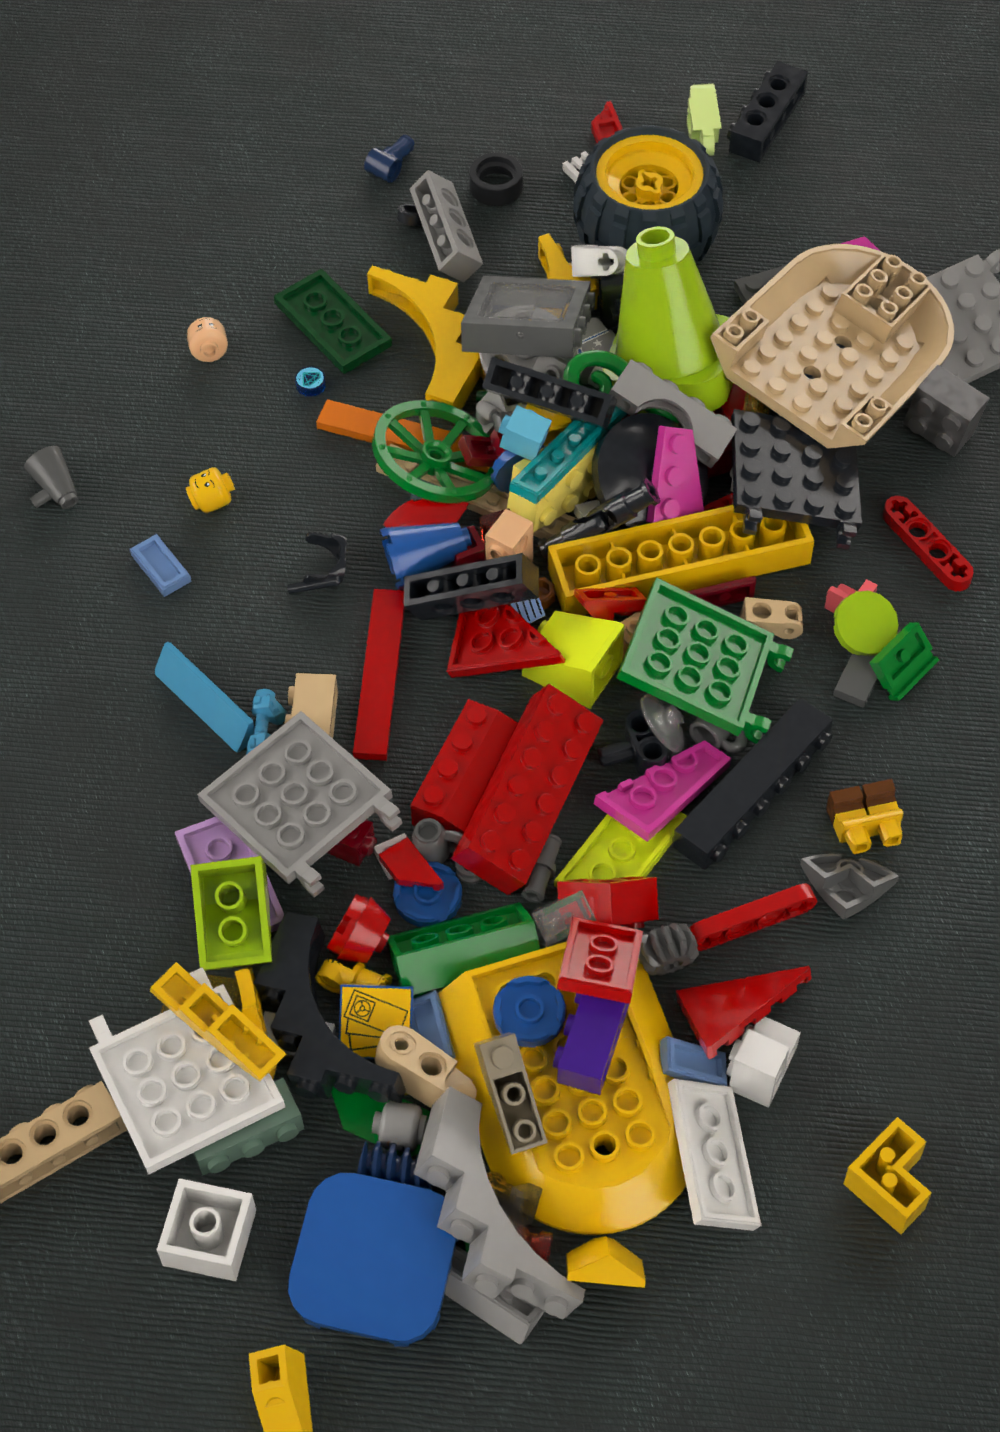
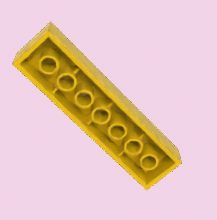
[548,505,814,615]

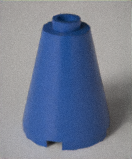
[380,522,472,590]

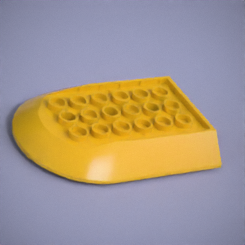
[438,942,686,1235]

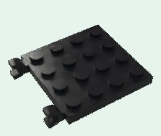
[731,409,862,549]

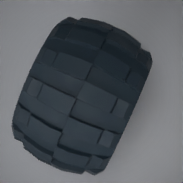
[573,125,723,273]

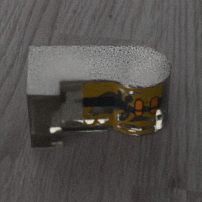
[487,1171,542,1228]

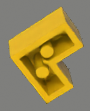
[843,1117,932,1235]

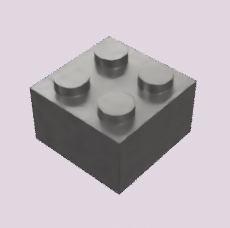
[903,364,989,457]

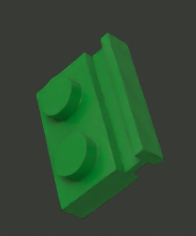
[869,622,939,701]

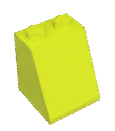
[522,611,625,709]

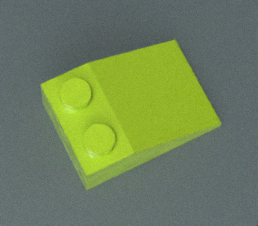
[190,856,272,971]

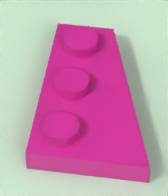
[647,426,704,523]

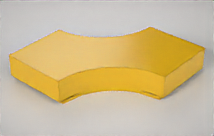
[235,966,268,1036]

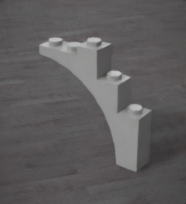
[414,1086,585,1320]

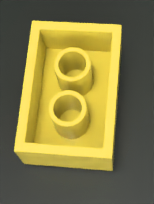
[507,443,598,533]

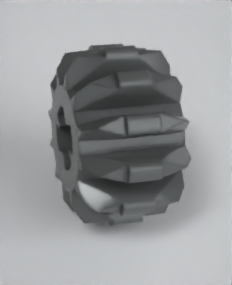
[639,923,699,976]

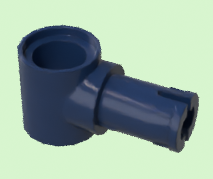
[364,135,415,183]

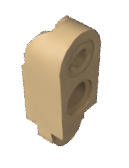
[375,1025,477,1108]

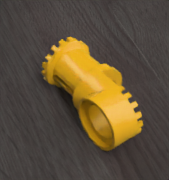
[315,959,392,994]

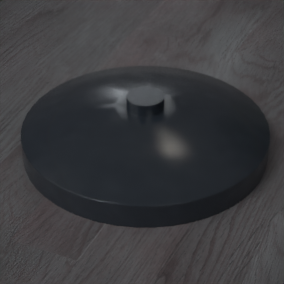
[592,413,708,529]

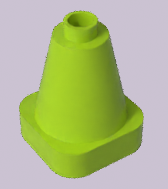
[603,227,733,414]

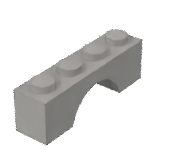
[609,359,737,468]

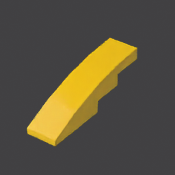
[150,962,286,1082]

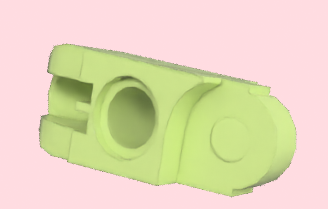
[686,83,722,156]

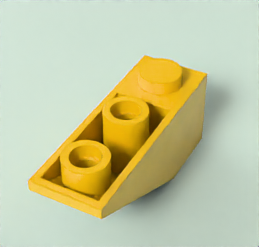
[249,1345,313,1432]

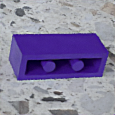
[552,993,629,1095]

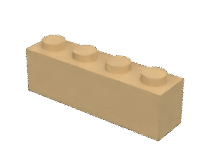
[285,673,338,738]

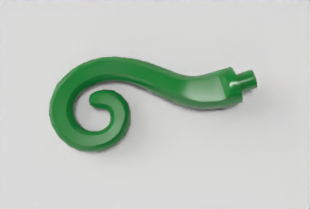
[563,350,679,424]

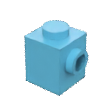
[498,405,552,461]

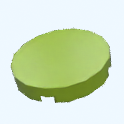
[833,590,899,656]

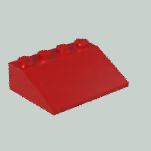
[411,699,518,834]

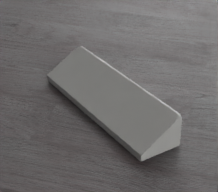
[445,1245,545,1344]

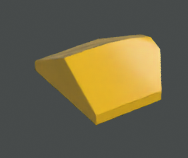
[566,1236,645,1288]

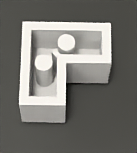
[726,1017,801,1108]

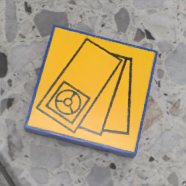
[339,984,414,1059]

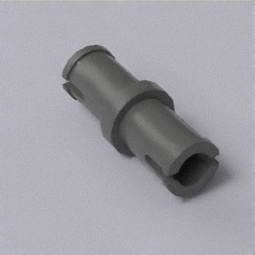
[522,834,562,903]

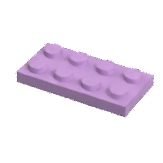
[175,817,284,932]

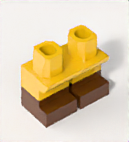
[826,779,904,854]

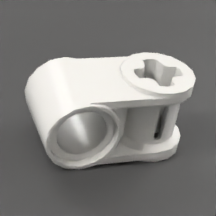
[571,245,627,277]

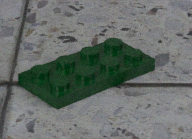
[274,269,392,374]

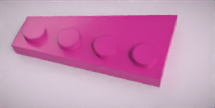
[594,740,732,842]

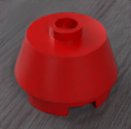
[327,894,391,964]

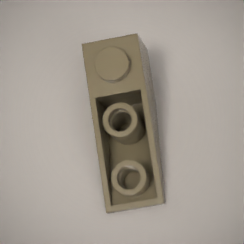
[473,1032,547,1154]

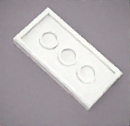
[667,1079,761,1231]

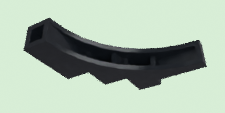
[254,911,406,1103]

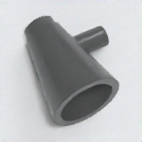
[24,446,79,509]

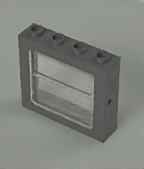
[461,276,595,358]

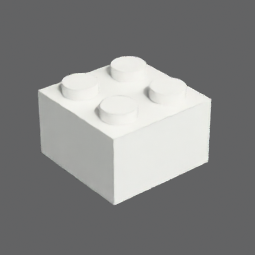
[157,1179,256,1281]

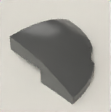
[800,854,899,920]

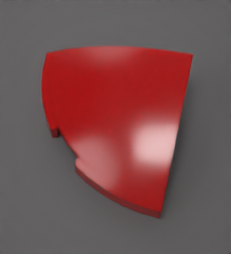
[383,498,469,527]

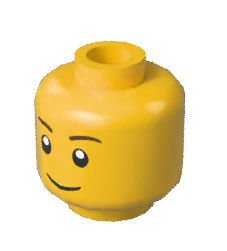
[186,467,235,513]

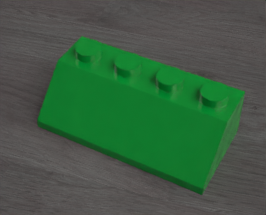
[386,902,540,998]

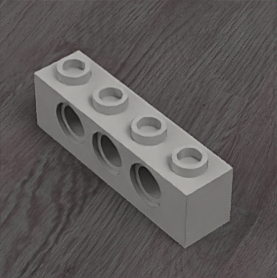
[410,170,483,283]

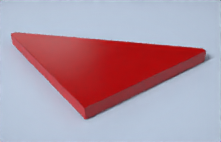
[446,604,565,678]
[676,966,812,1059]

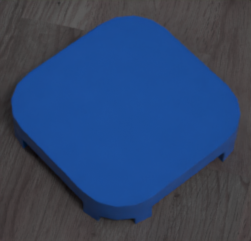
[288,1173,459,1347]

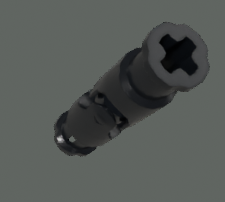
[538,478,661,562]

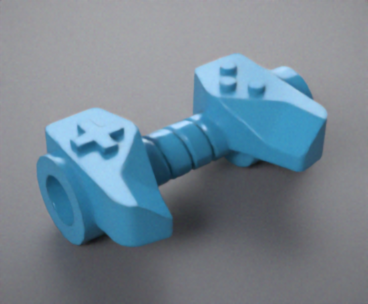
[246,689,288,755]

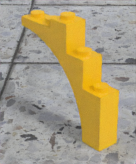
[367,265,481,409]

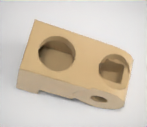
[740,597,803,639]

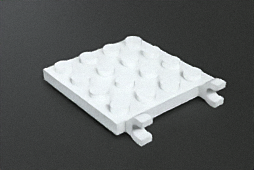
[89,967,285,1174]

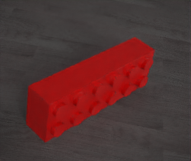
[451,684,604,895]

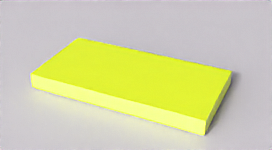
[554,812,687,887]

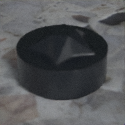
[397,204,422,227]

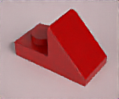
[574,587,646,621]

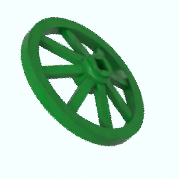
[372,400,494,503]

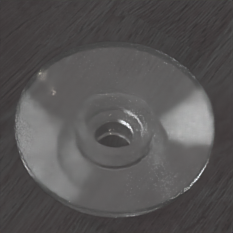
[640,694,685,753]

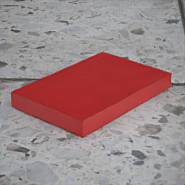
[557,917,643,1004]

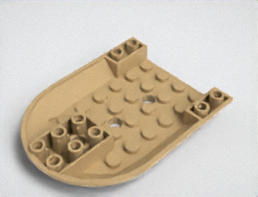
[710,244,954,448]

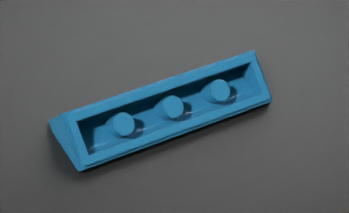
[155,642,255,753]

